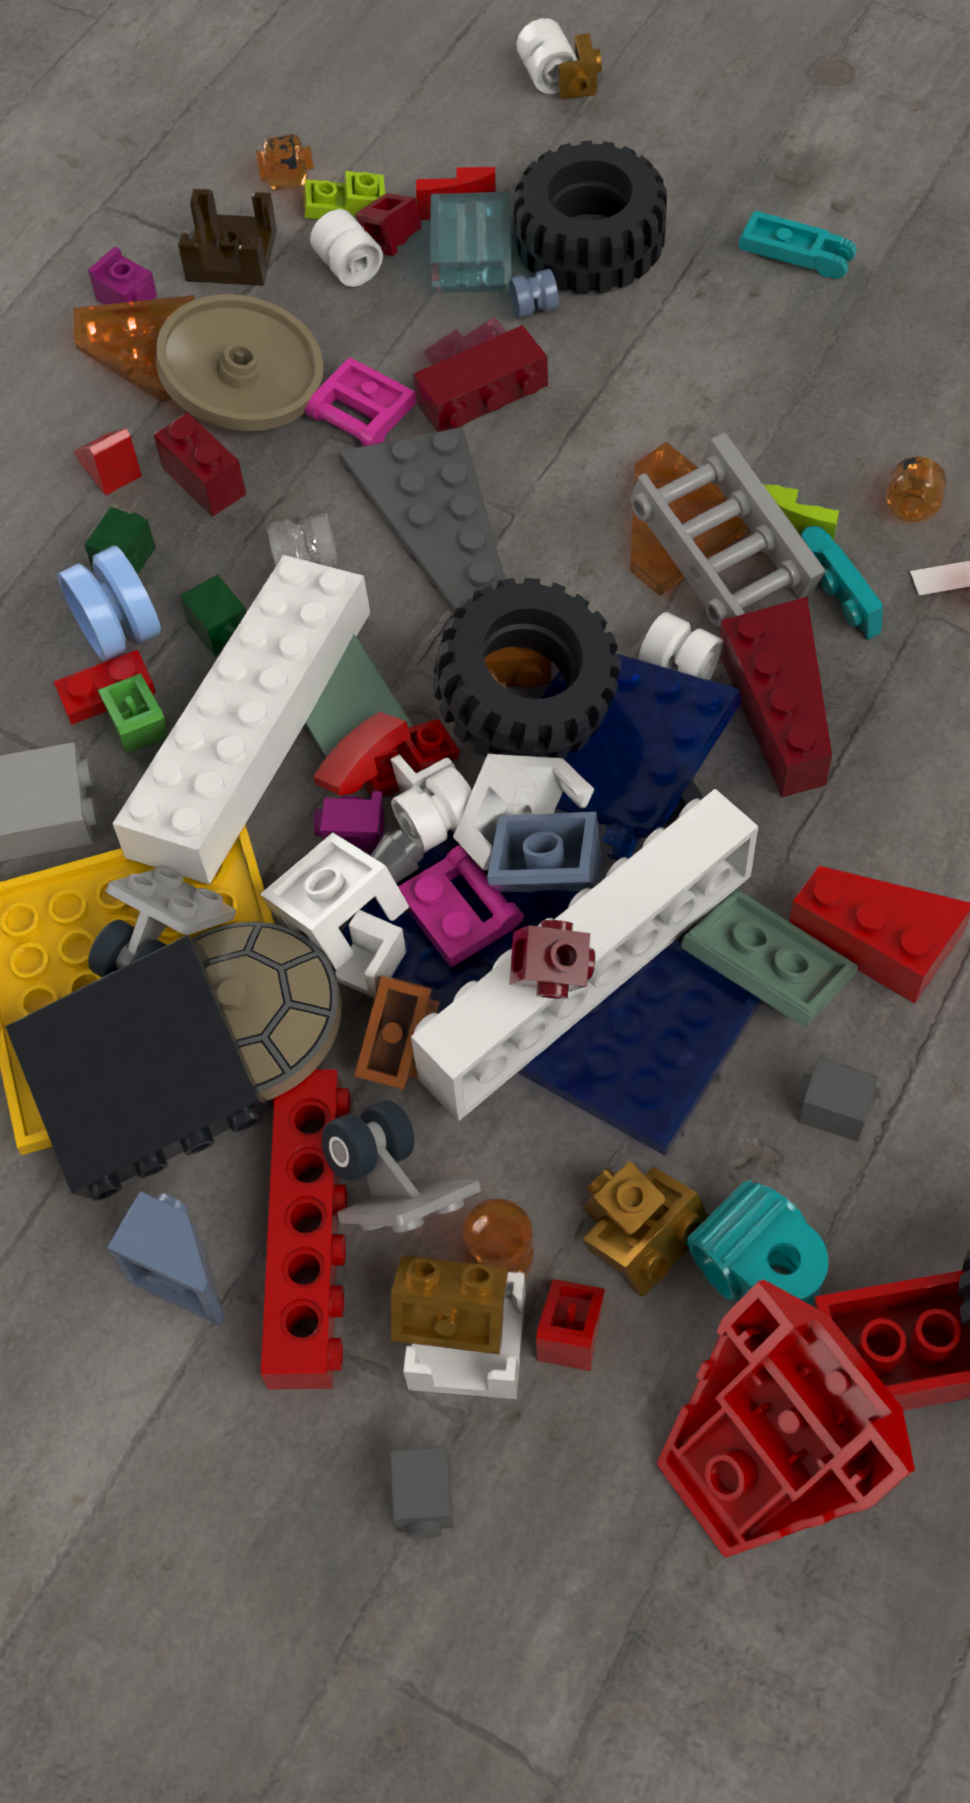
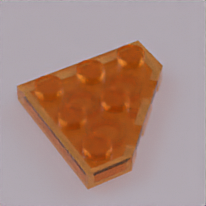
[73,295,195,401]
[630,442,749,596]

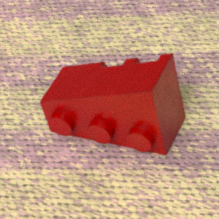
[789,865,970,1004]

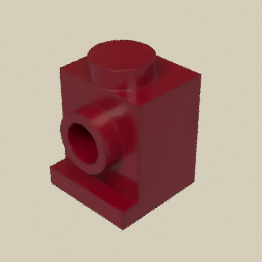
[356,193,422,256]

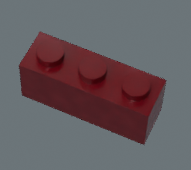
[413,325,548,432]

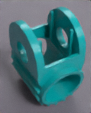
[686,1180,829,1306]

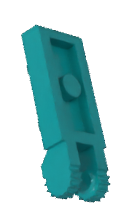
[738,210,857,280]
[801,525,883,640]

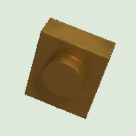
[558,33,602,99]
[581,1161,665,1235]

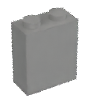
[0,742,98,861]

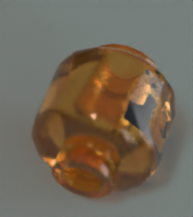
[256,133,314,190]
[886,456,947,523]

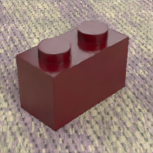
[153,412,246,517]

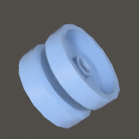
[57,546,161,662]

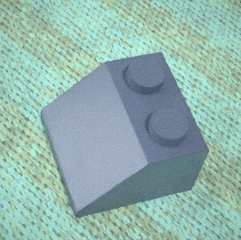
[487,812,602,893]
[107,1191,225,1326]

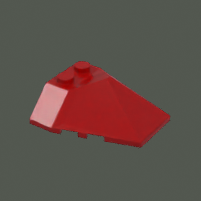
[656,1280,915,1558]

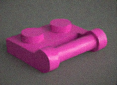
[305,357,416,446]
[398,845,524,968]

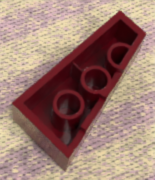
[719,597,832,798]

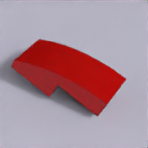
[416,167,497,221]
[313,712,411,796]
[363,718,460,798]

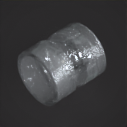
[265,511,339,567]

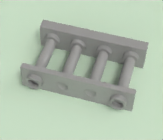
[630,432,826,627]

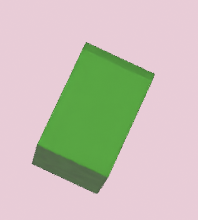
[98,673,168,754]

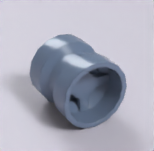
[509,269,559,319]

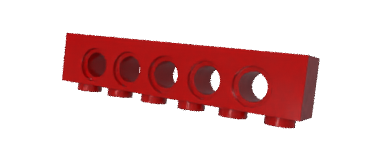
[261,1069,351,1390]

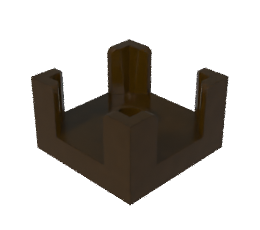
[178,189,277,286]

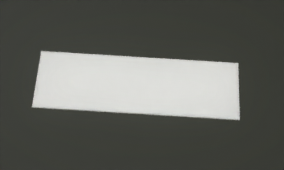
[910,561,970,595]

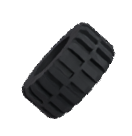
[513,140,667,294]
[433,578,621,759]

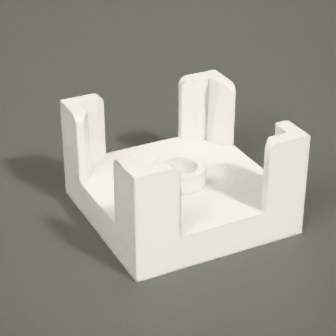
[453,754,594,870]
[260,833,409,970]
[403,1272,526,1399]

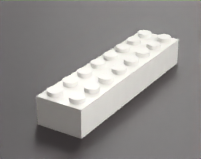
[113,555,370,885]
[411,789,758,1121]

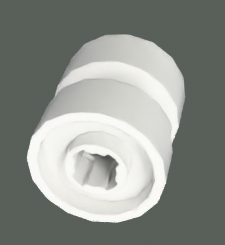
[516,18,578,94]
[310,209,383,287]
[639,612,724,693]
[391,766,472,853]

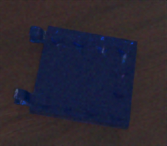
[540,653,742,861]

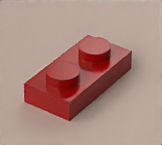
[53,650,156,725]

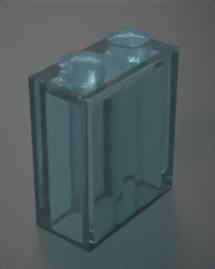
[430,192,512,293]

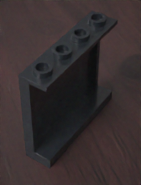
[5,935,272,1201]

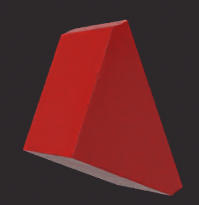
[73,428,142,496]
[536,1279,605,1371]

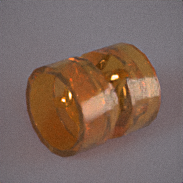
[463,1198,534,1278]

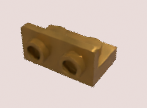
[583,1166,709,1296]
[391,1256,508,1355]

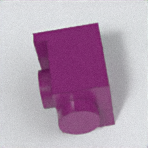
[88,246,157,320]
[314,791,386,856]

